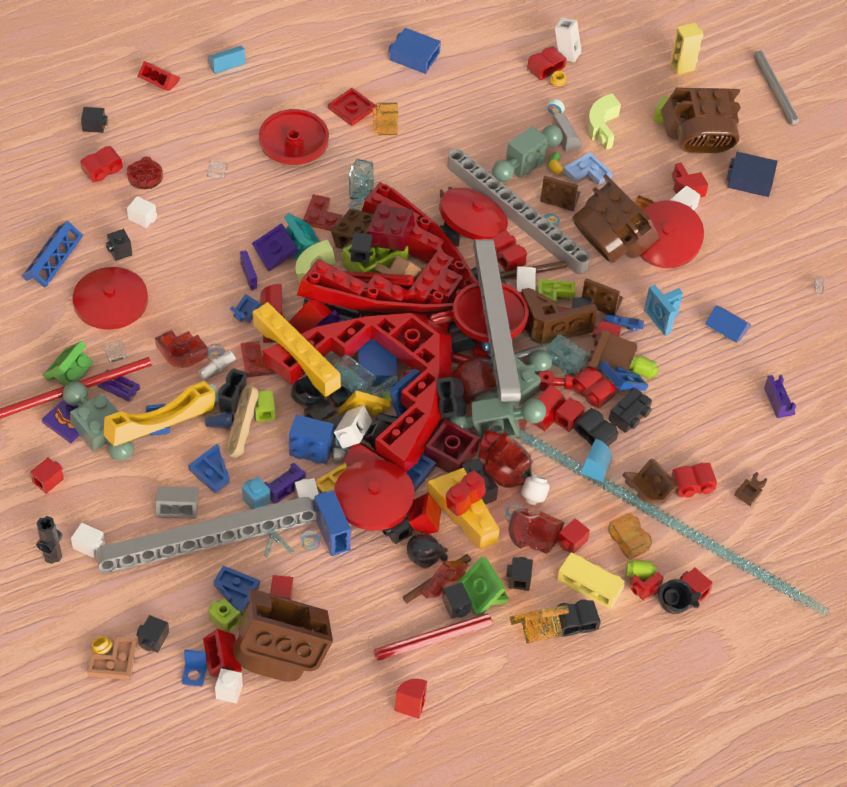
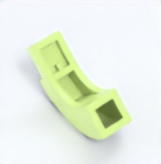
[587,93,621,150]
[295,240,336,286]

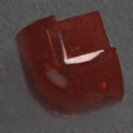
[155,330,208,368]
[451,357,497,404]
[483,431,534,488]
[508,508,565,554]

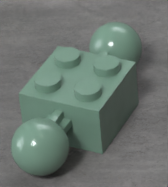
[492,125,563,182]
[473,350,552,408]
[63,382,134,461]
[447,397,546,441]

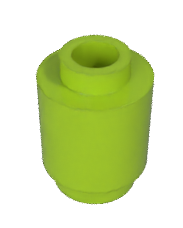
[630,355,659,380]
[626,559,656,581]

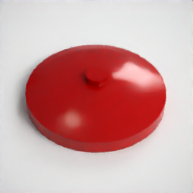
[259,109,329,165]
[439,188,508,240]
[640,200,704,268]
[73,267,148,330]
[453,282,529,343]
[334,459,414,531]

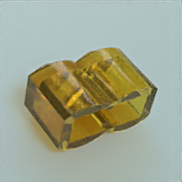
[373,102,398,136]
[608,512,652,560]

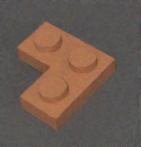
[87,637,137,680]

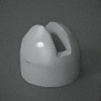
[332,447,346,463]

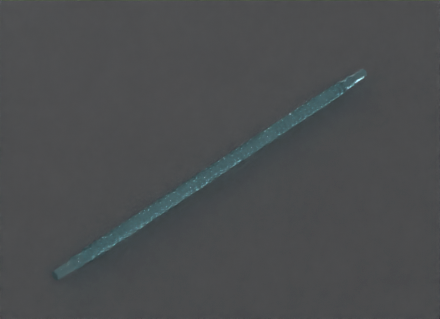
[516,429,830,616]

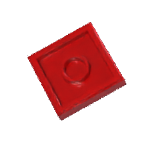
[328,88,376,126]

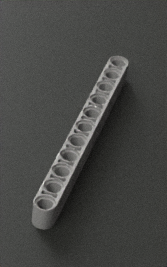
[448,149,590,274]
[474,239,521,402]
[96,497,317,573]

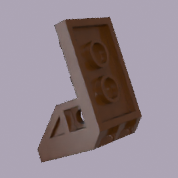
[521,288,597,345]

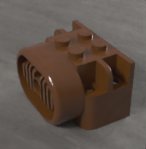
[661,87,741,153]
[572,174,660,263]
[233,588,333,682]

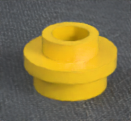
[550,71,567,87]
[91,636,112,655]

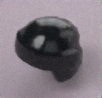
[291,375,325,407]
[406,533,448,568]
[657,579,702,614]

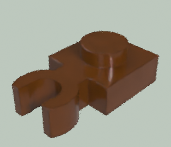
[734,472,767,506]

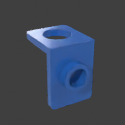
[182,650,207,687]

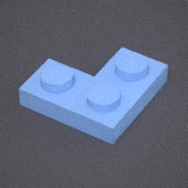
[563,152,613,185]

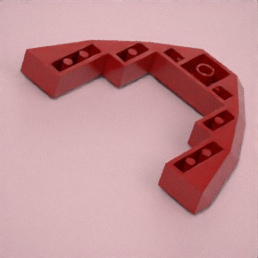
[297,182,478,314]
[263,313,452,473]

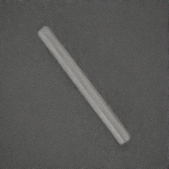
[754,50,799,125]

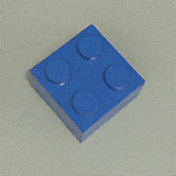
[289,415,334,465]

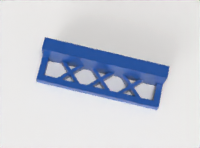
[22,221,83,288]

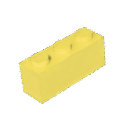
[670,23,703,75]
[557,552,625,609]

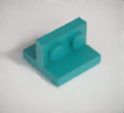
[284,213,321,260]

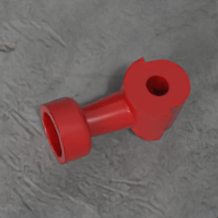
[538,370,573,391]

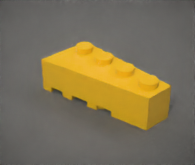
[427,468,499,549]

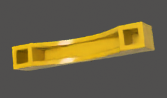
[253,302,341,397]
[103,381,215,446]

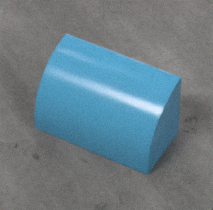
[208,45,245,74]
[581,439,612,482]

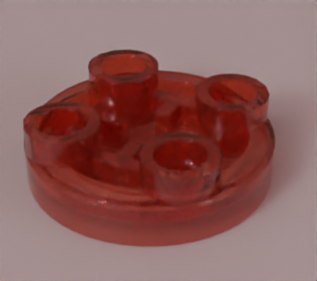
[127,156,163,190]

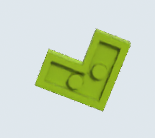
[538,279,575,303]

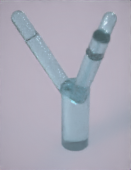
[360,374,399,398]
[264,531,294,557]

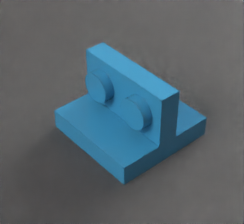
[644,285,683,336]

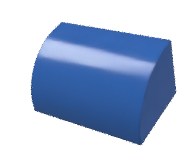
[705,305,751,343]

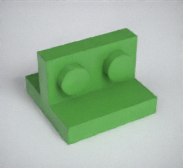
[43,341,93,386]
[457,557,510,615]

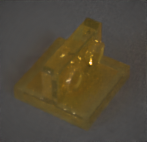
[510,605,569,644]

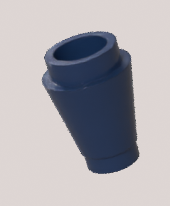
[205,410,234,429]

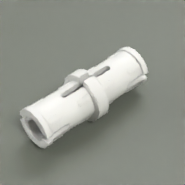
[198,350,236,381]

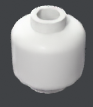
[521,474,550,505]

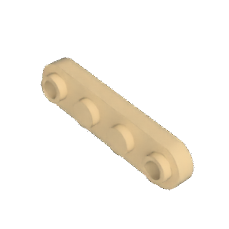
[226,385,259,459]

